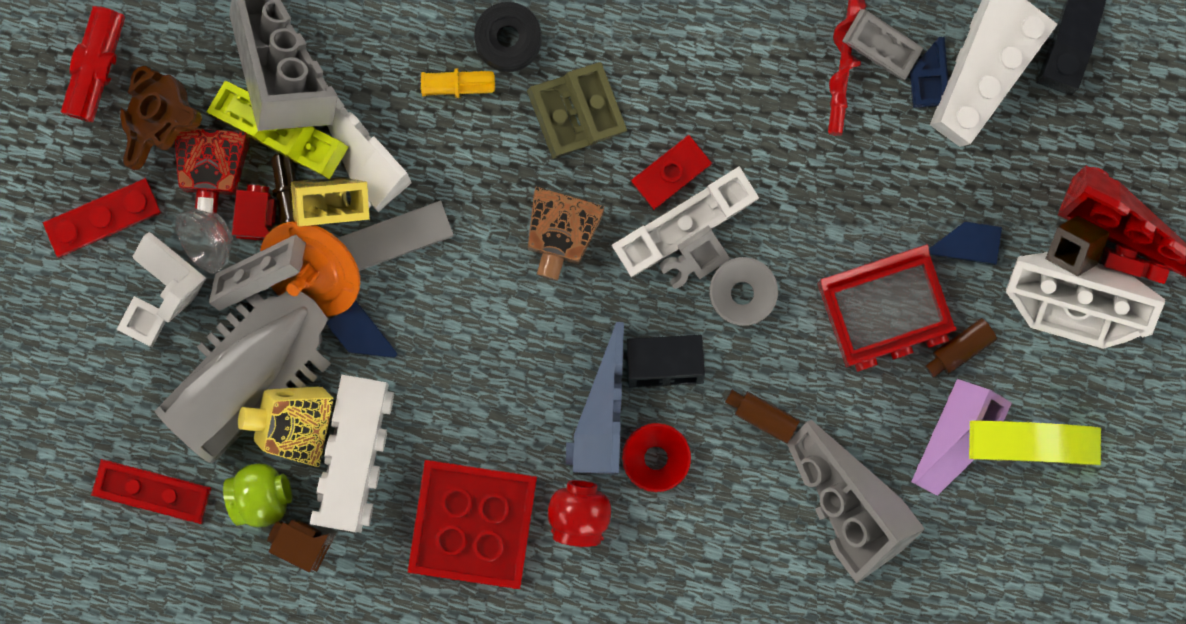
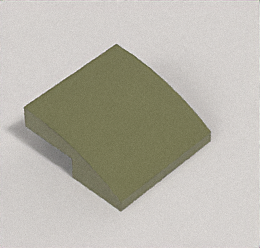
[527,62,627,159]

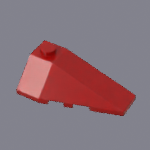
[1058,165,1186,277]

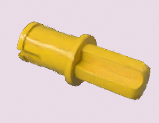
[421,68,495,98]

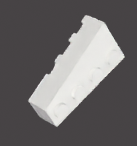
[930,0,1057,147]

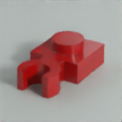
[1101,244,1170,284]

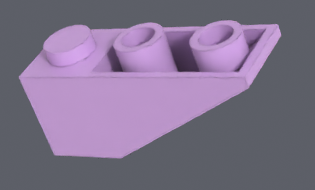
[911,379,1012,496]

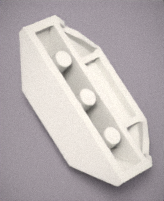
[1006,252,1165,349]

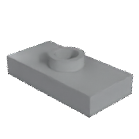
[842,9,924,80]

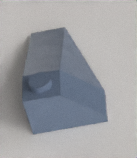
[566,322,624,475]

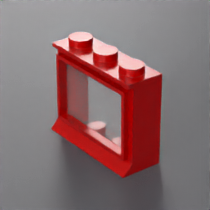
[817,244,957,372]

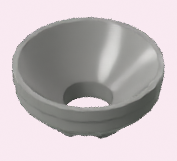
[709,257,778,326]

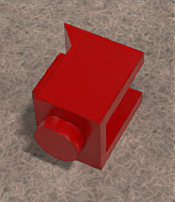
[232,185,277,241]

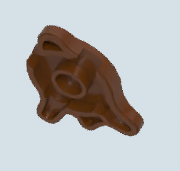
[120,66,202,170]

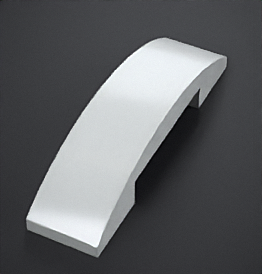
[612,166,759,277]

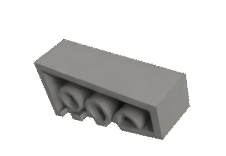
[229,0,338,131]

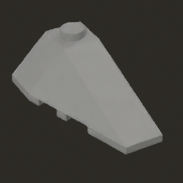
[787,420,925,583]

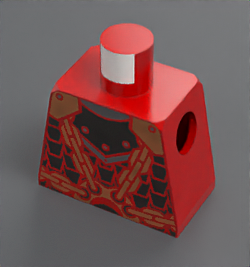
[175,129,250,216]

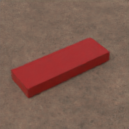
[91,459,211,524]

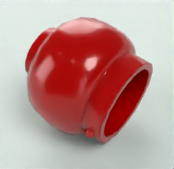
[548,480,611,547]

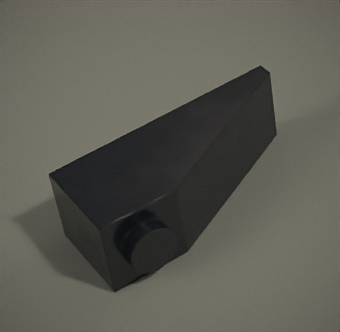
[1036,0,1106,96]

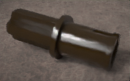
[271,153,297,224]

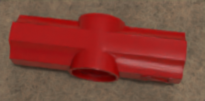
[61,6,125,123]

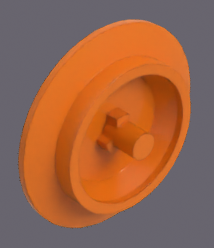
[260,221,361,317]

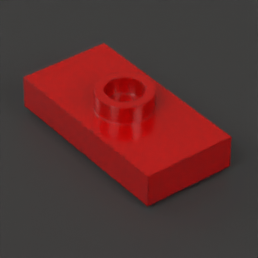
[630,135,712,211]

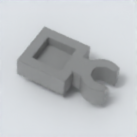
[659,225,731,289]

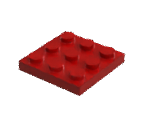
[407,460,537,589]

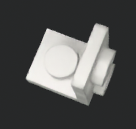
[133,232,206,323]

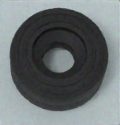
[474,2,542,72]

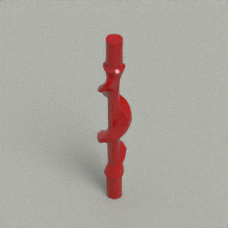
[828,0,867,136]

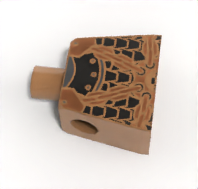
[528,187,605,281]

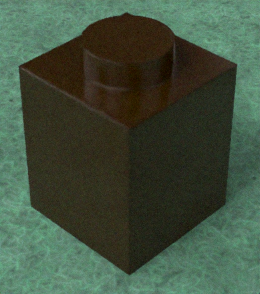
[1045,216,1110,276]

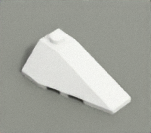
[327,98,412,212]

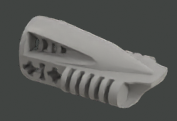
[155,291,331,464]

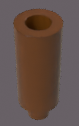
[925,318,997,378]
[725,389,800,444]

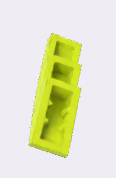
[206,80,349,180]

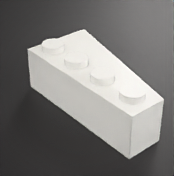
[310,375,394,533]

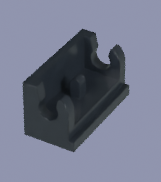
[627,335,705,388]

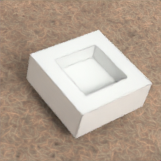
[117,296,166,347]

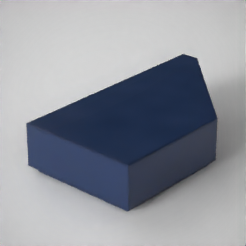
[910,37,948,108]
[929,222,1002,265]
[326,300,398,358]

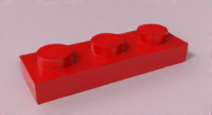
[42,178,162,258]

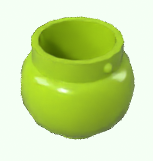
[223,463,292,527]

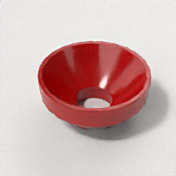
[622,423,691,492]

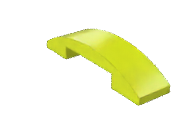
[969,420,1101,465]

